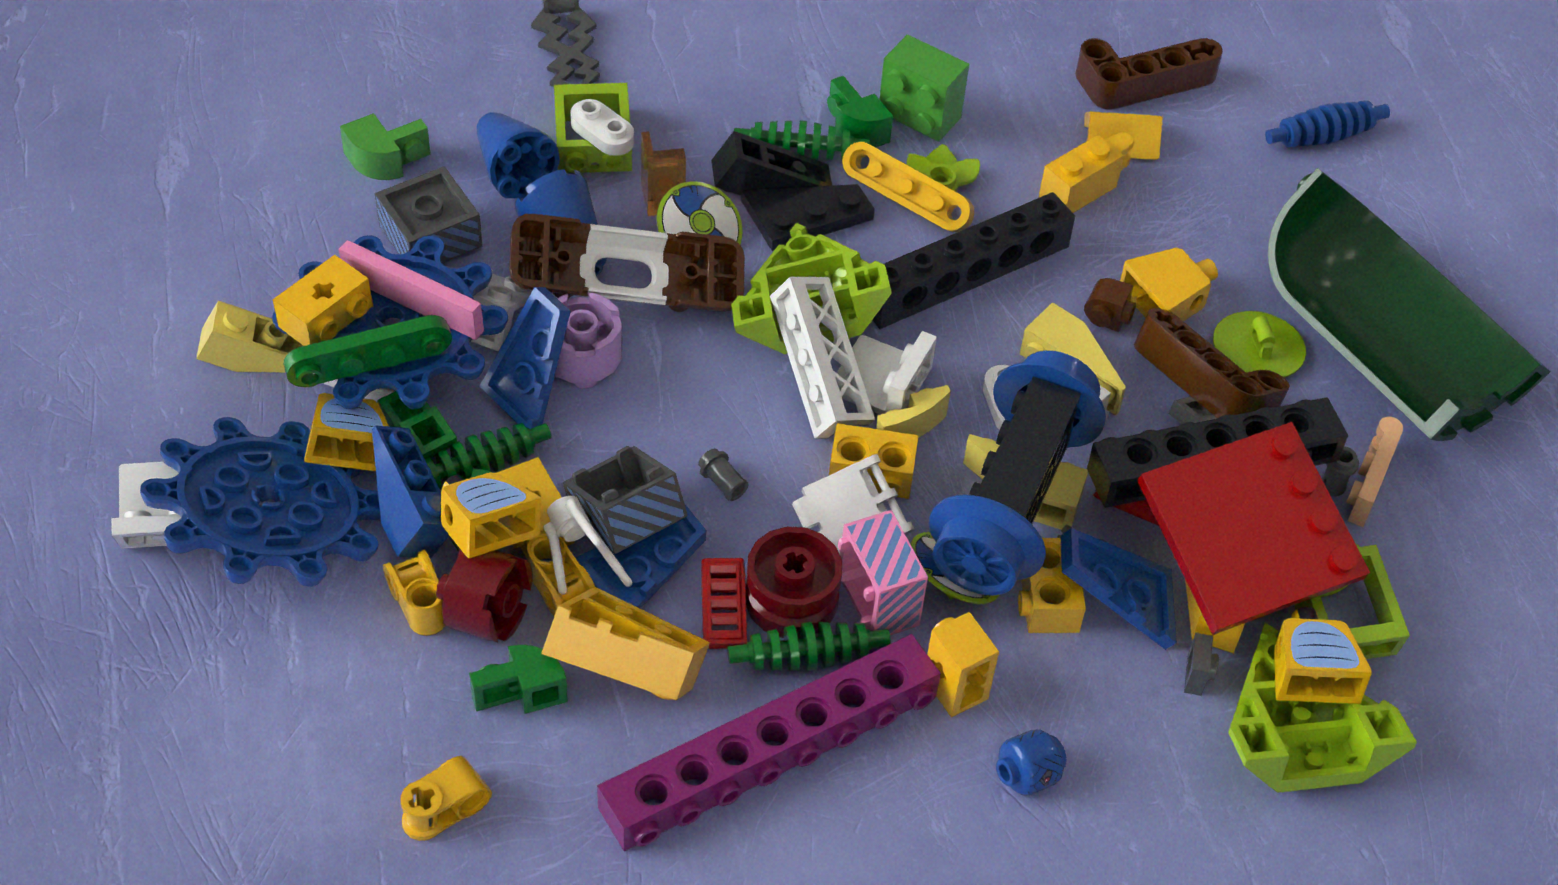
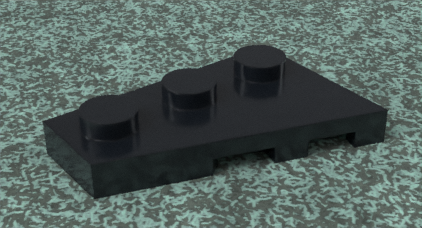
[741,184,875,251]

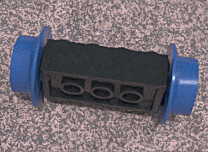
[929,351,1106,595]

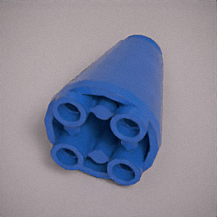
[477,112,560,199]

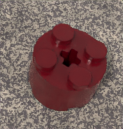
[436,549,532,642]

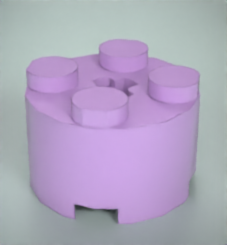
[555,292,622,388]

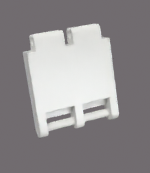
[792,454,915,554]

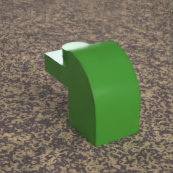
[340,113,431,180]

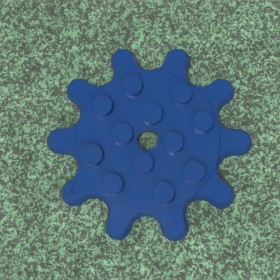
[272,235,508,409]
[140,417,381,587]

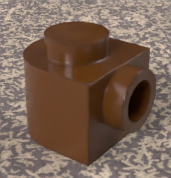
[1084,278,1136,332]

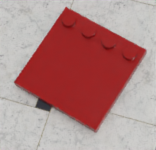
[1137,422,1371,635]

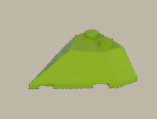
[731,222,892,354]
[1228,622,1417,793]

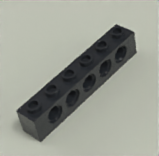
[872,192,1075,330]
[1087,397,1348,508]

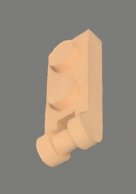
[1346,417,1403,527]

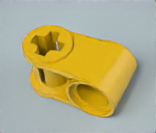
[527,532,595,616]
[383,550,445,636]
[400,756,492,841]

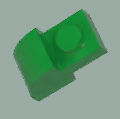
[827,76,893,147]
[377,391,457,459]
[469,645,568,714]

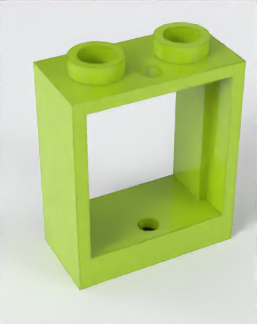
[554,83,632,173]
[1295,544,1410,659]

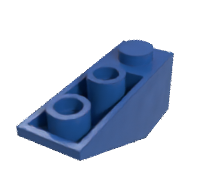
[372,425,449,558]

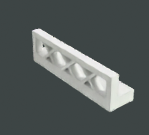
[770,277,875,439]

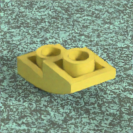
[876,385,951,438]

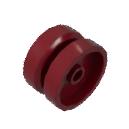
[746,526,842,639]

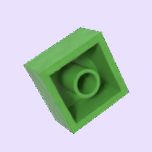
[879,34,969,142]

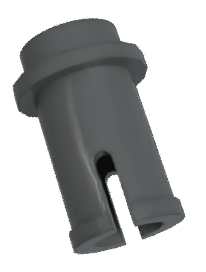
[1322,446,1359,496]
[698,448,749,501]

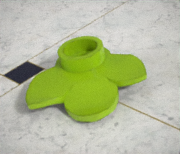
[906,144,980,192]

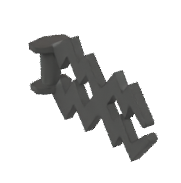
[531,0,600,87]

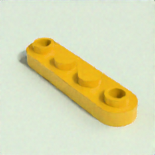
[842,142,974,232]

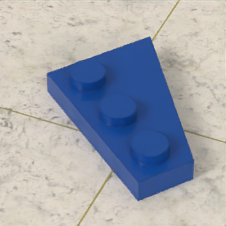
[479,287,571,429]
[576,503,707,609]

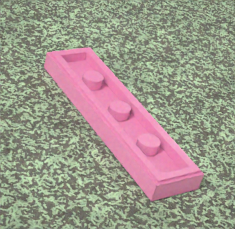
[338,240,484,340]

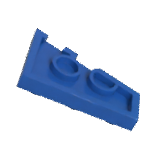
[1060,528,1177,650]

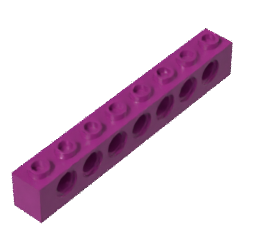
[597,634,941,851]

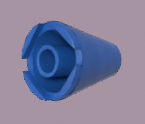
[515,169,607,276]

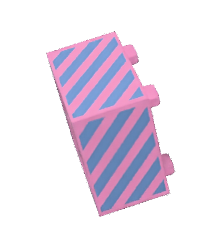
[838,510,928,635]

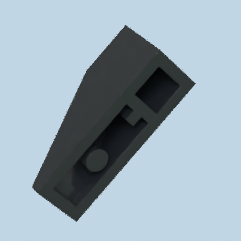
[711,131,832,195]

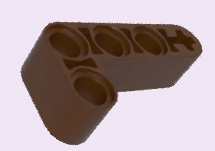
[1075,38,1223,110]
[1134,308,1290,418]

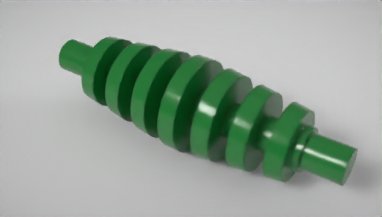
[734,120,870,160]
[425,423,551,490]
[727,622,891,671]

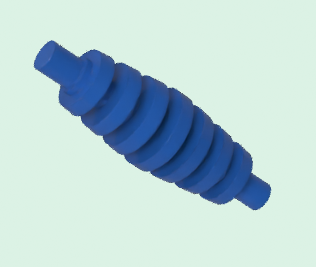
[1265,101,1390,147]

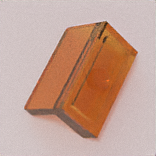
[641,131,686,216]

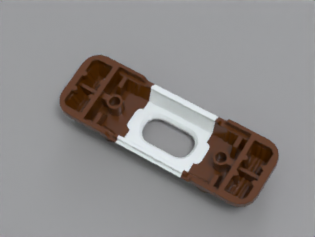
[509,214,745,312]

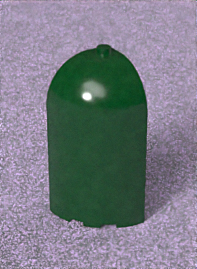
[1268,168,1551,441]

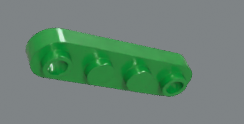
[283,315,452,387]

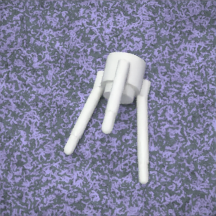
[543,496,632,595]

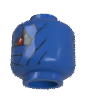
[996,729,1067,795]

